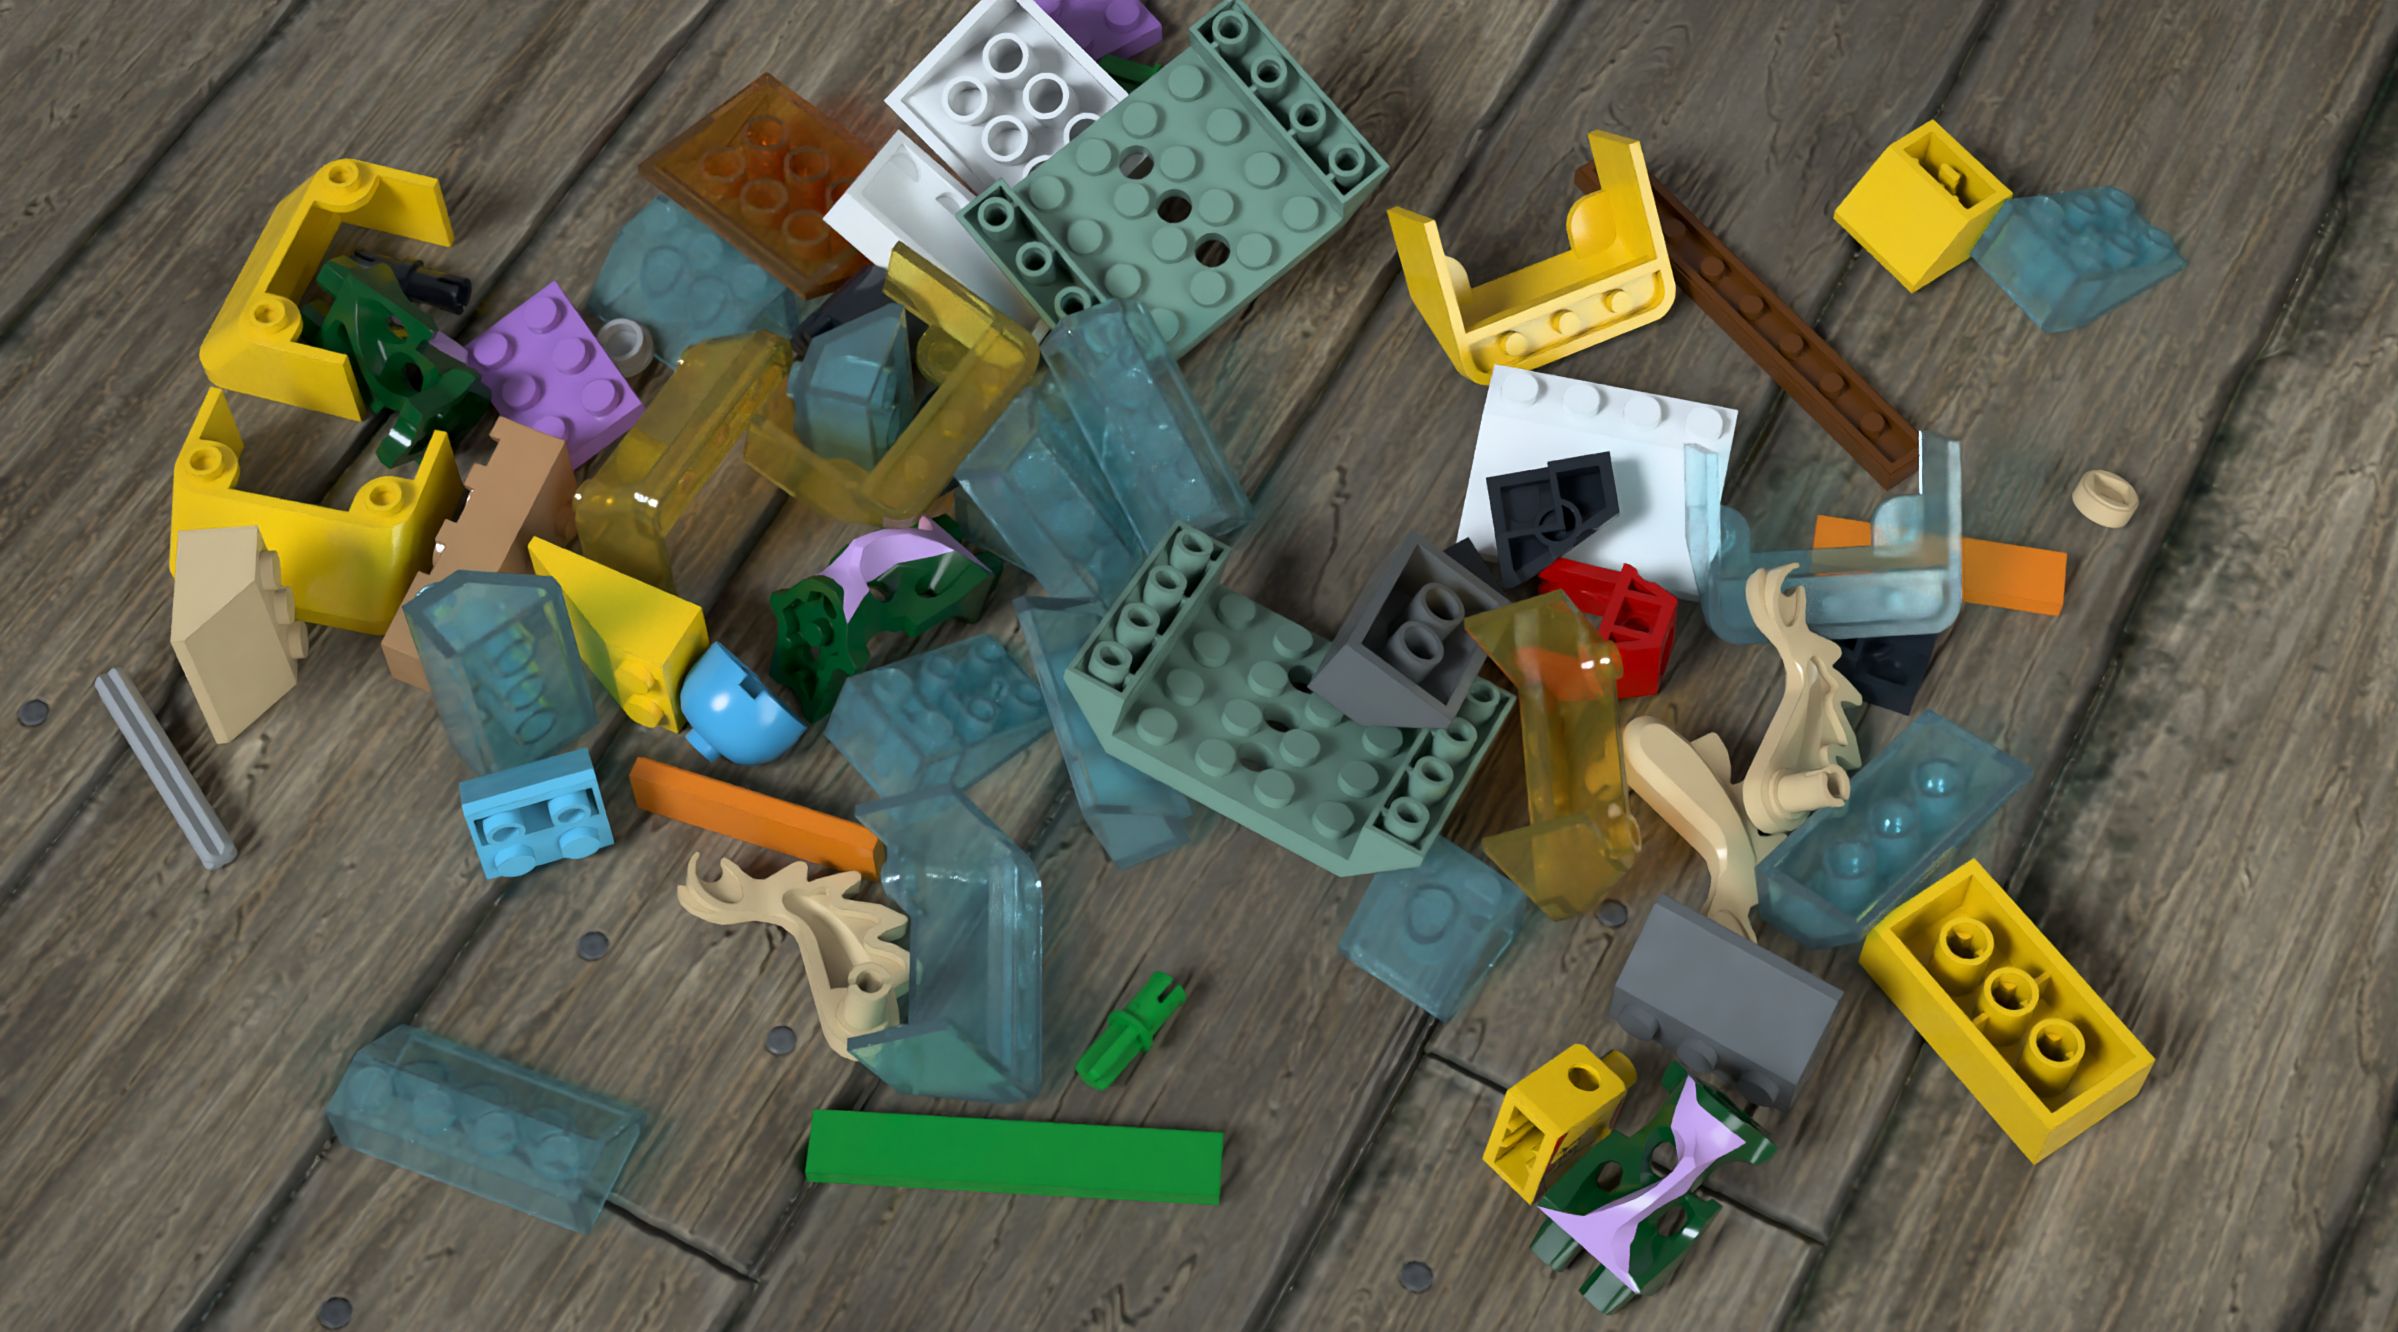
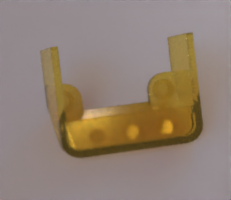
[743,240,1040,530]
[572,329,806,597]
[1464,589,1642,922]

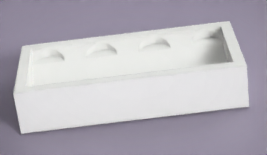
[823,129,1050,378]

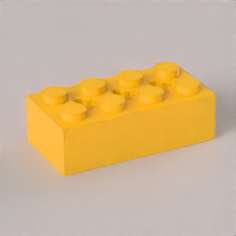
[1858,858,2156,1165]

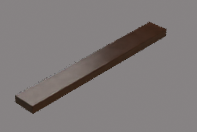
[1574,159,1936,491]

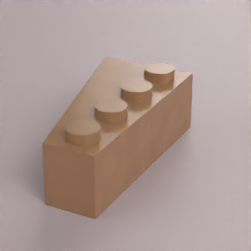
[380,416,585,704]

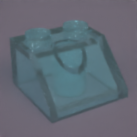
[1337,834,1527,1024]

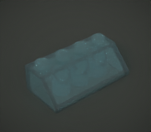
[1039,298,1258,557]
[402,570,599,777]
[1012,595,1194,871]
[1754,708,2033,950]
[325,1024,648,1236]

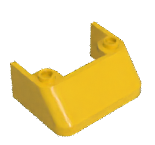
[1387,129,1676,386]
[199,158,455,422]
[169,387,464,636]

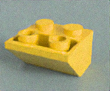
[1833,119,2013,293]

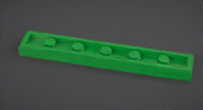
[805,1109,1224,1206]

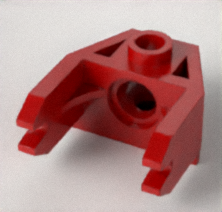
[1505,558,1678,703]

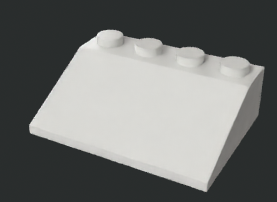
[884,0,1154,195]
[1456,364,1738,603]

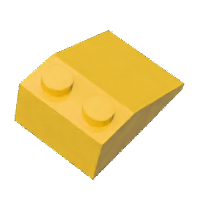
[528,536,710,734]

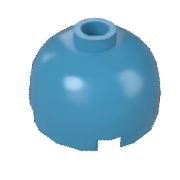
[680,641,808,766]

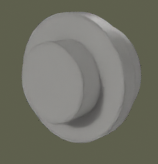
[597,318,655,378]

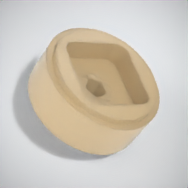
[2072,470,2139,528]

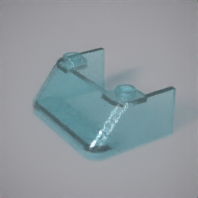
[1683,430,1962,645]
[847,782,1042,1104]

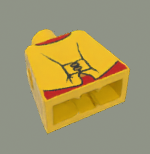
[1482,1044,1637,1206]

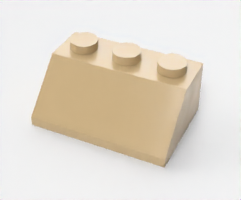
[170,525,308,744]

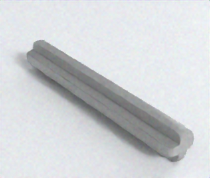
[95,667,237,870]

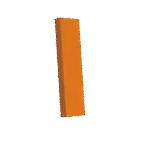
[1808,515,2067,617]
[629,757,886,883]

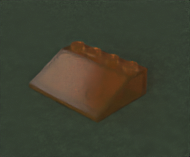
[637,72,878,301]

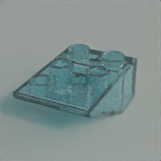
[1969,185,2188,334]
[824,632,1066,820]

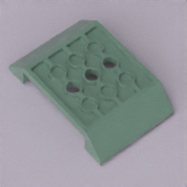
[955,0,1390,397]
[1063,519,1517,877]

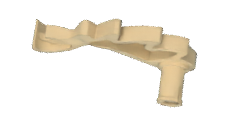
[1743,563,1862,834]
[1590,716,1788,945]
[677,852,922,1061]

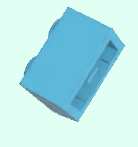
[459,747,615,880]

